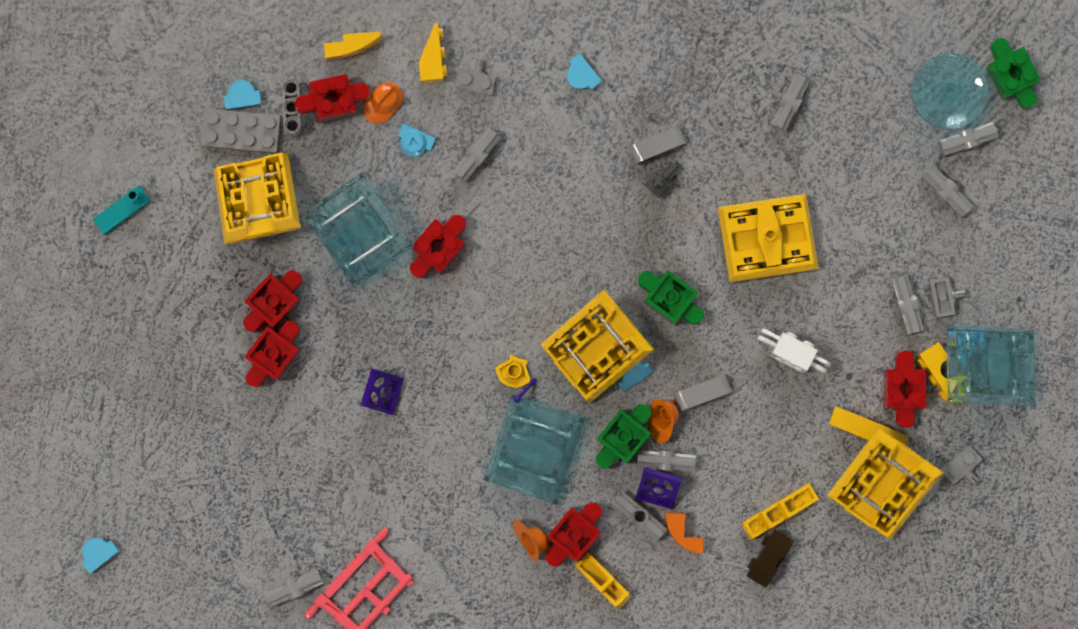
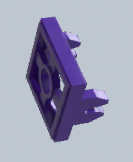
[360,368,404,415]
[635,468,682,509]

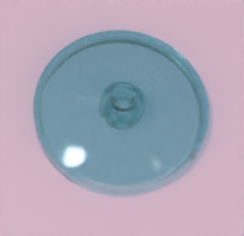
[911,53,989,130]

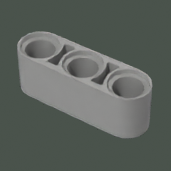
[282,79,303,137]
[629,126,687,165]
[673,374,732,411]

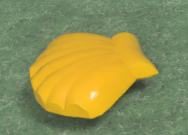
[495,354,530,388]

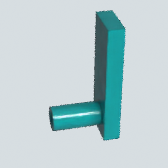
[93,185,151,235]

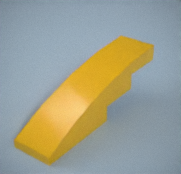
[828,406,909,445]
[740,483,819,540]

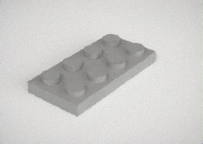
[201,108,281,154]

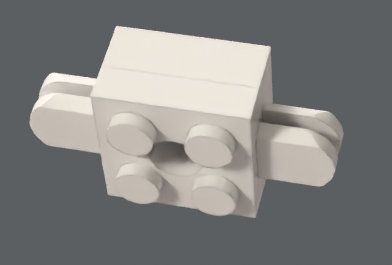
[757,329,831,374]

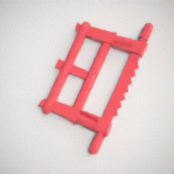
[304,528,414,629]

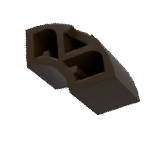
[746,529,794,588]

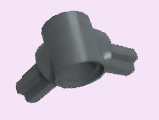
[644,162,679,198]

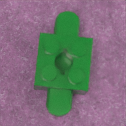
[986,38,1041,109]
[638,270,704,325]
[596,404,651,469]

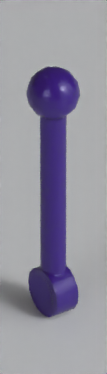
[513,378,537,403]

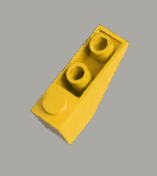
[419,22,447,84]

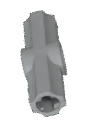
[770,74,810,132]
[938,122,998,157]
[453,128,501,183]
[921,165,974,218]
[891,275,924,335]
[637,450,696,472]
[612,491,667,542]
[264,569,325,607]

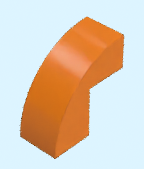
[665,513,704,554]

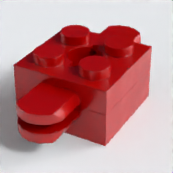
[294,74,370,123]
[410,214,466,278]
[243,270,303,333]
[244,321,301,387]
[884,350,926,428]
[546,502,602,567]

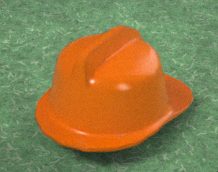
[363,82,403,124]
[648,399,679,443]
[513,519,550,561]

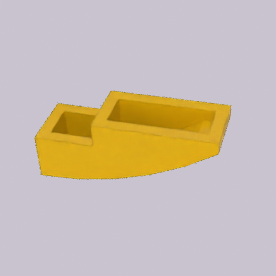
[324,32,382,62]
[575,552,632,610]

